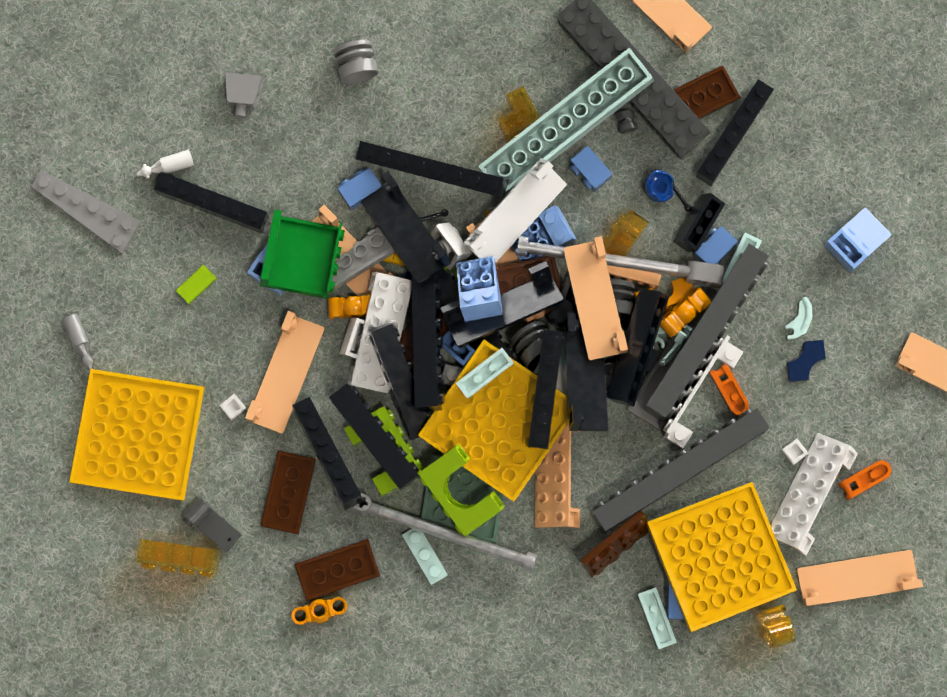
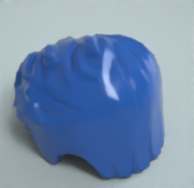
[645,170,674,203]

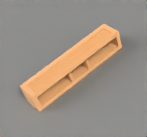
[607,265,661,289]

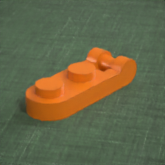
[709,363,749,416]
[838,460,892,500]

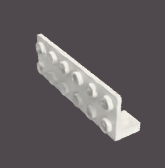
[463,158,567,263]
[347,272,412,393]
[663,335,743,449]
[771,433,858,556]

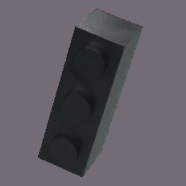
[673,193,725,252]

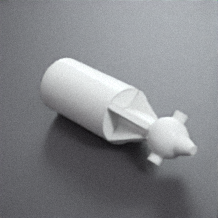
[137,149,194,179]

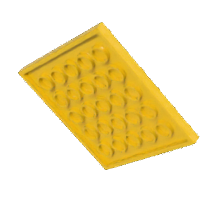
[418,340,569,502]
[69,369,205,501]
[646,482,797,632]

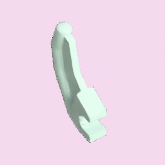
[785,297,812,340]
[660,325,693,366]

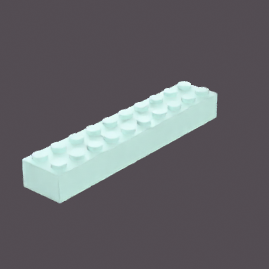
[478,48,654,198]

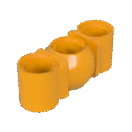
[660,287,712,338]
[328,294,371,319]
[291,597,348,625]

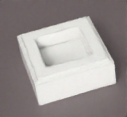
[219,394,246,421]
[781,439,809,465]

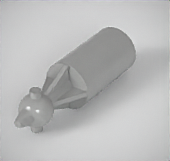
[61,314,95,370]

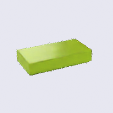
[176,264,217,305]

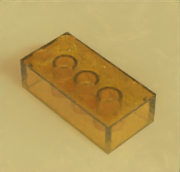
[136,539,222,578]

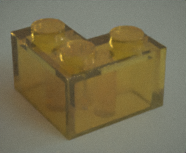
[498,86,540,141]
[603,209,649,256]

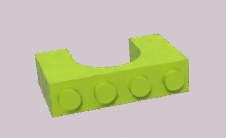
[344,406,424,497]
[418,444,505,536]

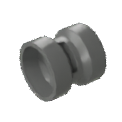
[616,110,638,134]

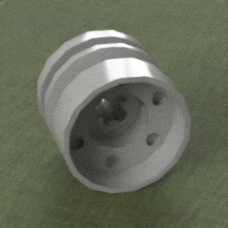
[333,40,379,84]

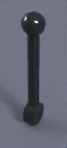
[673,180,692,212]
[420,209,449,221]

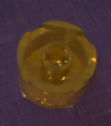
[757,604,796,649]

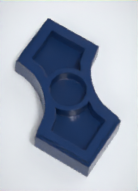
[787,340,826,382]

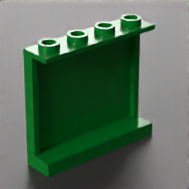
[260,210,345,299]

